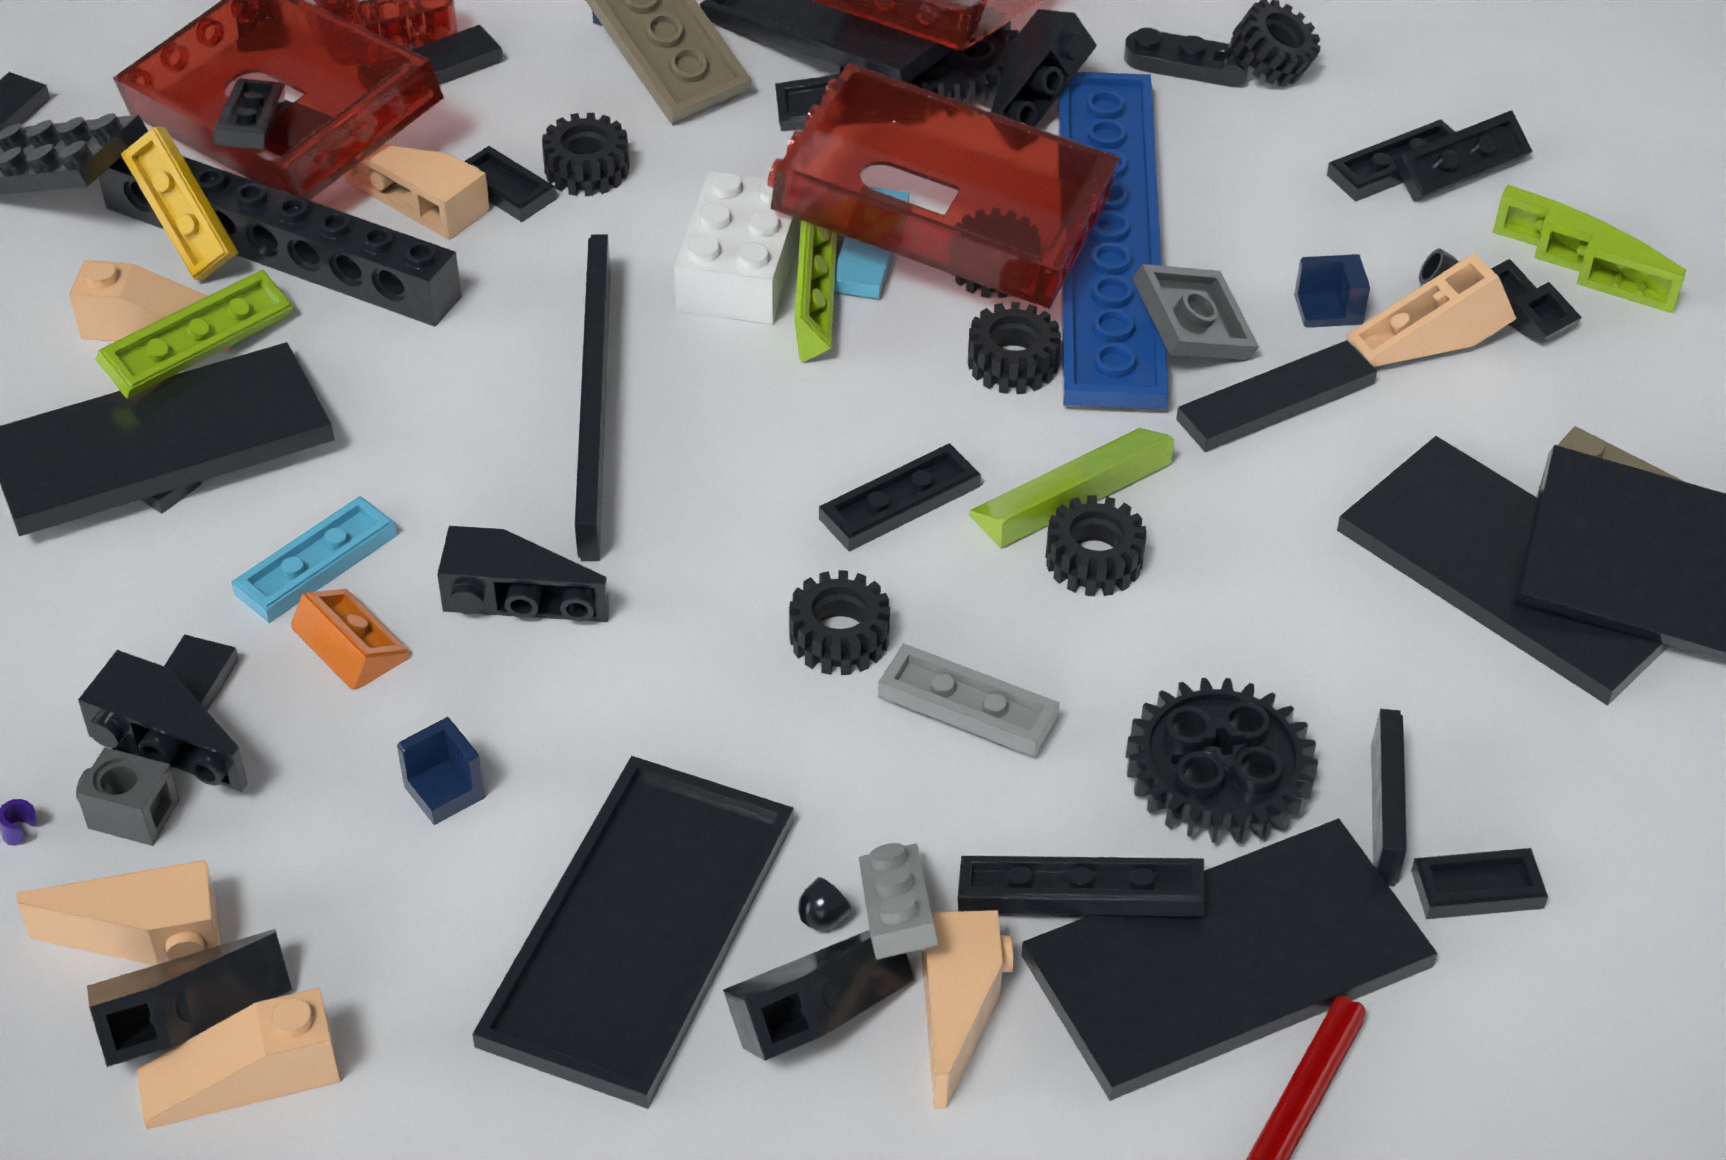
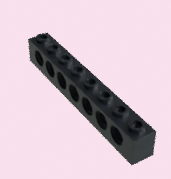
[99,156,462,327]

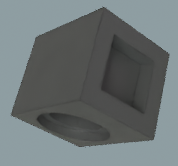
[76,747,180,846]

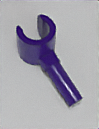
[0,799,37,846]

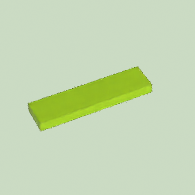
[95,269,294,399]

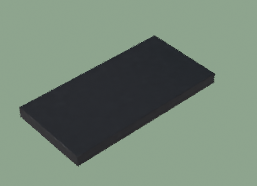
[700,0,992,86]
[0,342,335,537]
[1337,436,1670,706]
[1514,444,1726,662]
[472,755,794,1109]
[1021,818,1438,1101]

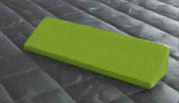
[794,185,838,362]
[970,428,1174,548]

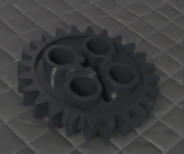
[915,11,1019,110]
[1125,678,1318,843]

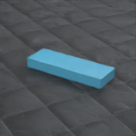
[834,186,910,299]
[231,496,397,623]

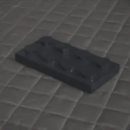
[0,113,148,194]

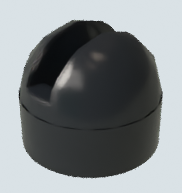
[1419,248,1459,285]
[797,877,852,931]

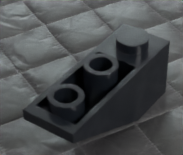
[989,9,1097,148]
[437,526,609,622]
[78,650,248,792]
[87,929,292,1067]
[723,930,915,1061]

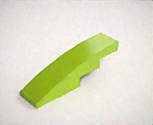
[1493,184,1687,313]

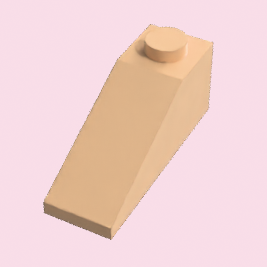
[340,139,490,240]
[1346,253,1516,367]
[69,260,232,352]
[17,860,221,965]
[921,910,1013,1109]
[136,987,341,1129]

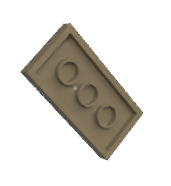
[585,0,752,124]

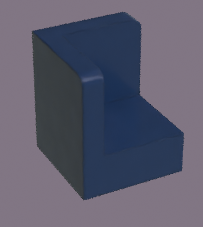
[1294,254,1370,328]
[397,717,485,825]

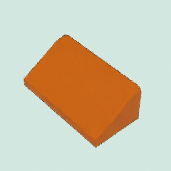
[291,589,410,689]

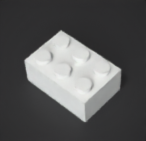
[673,171,803,325]

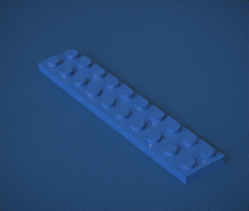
[1058,72,1168,409]

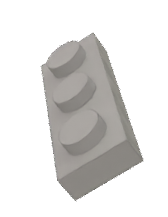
[878,643,1059,757]
[859,843,939,960]

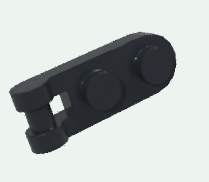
[1124,28,1248,87]

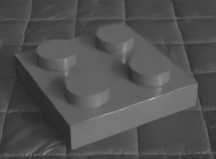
[1132,264,1259,360]

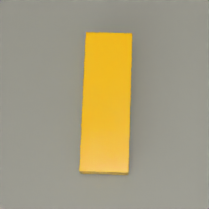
[121,126,239,280]

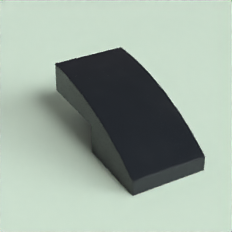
[1491,259,1582,343]

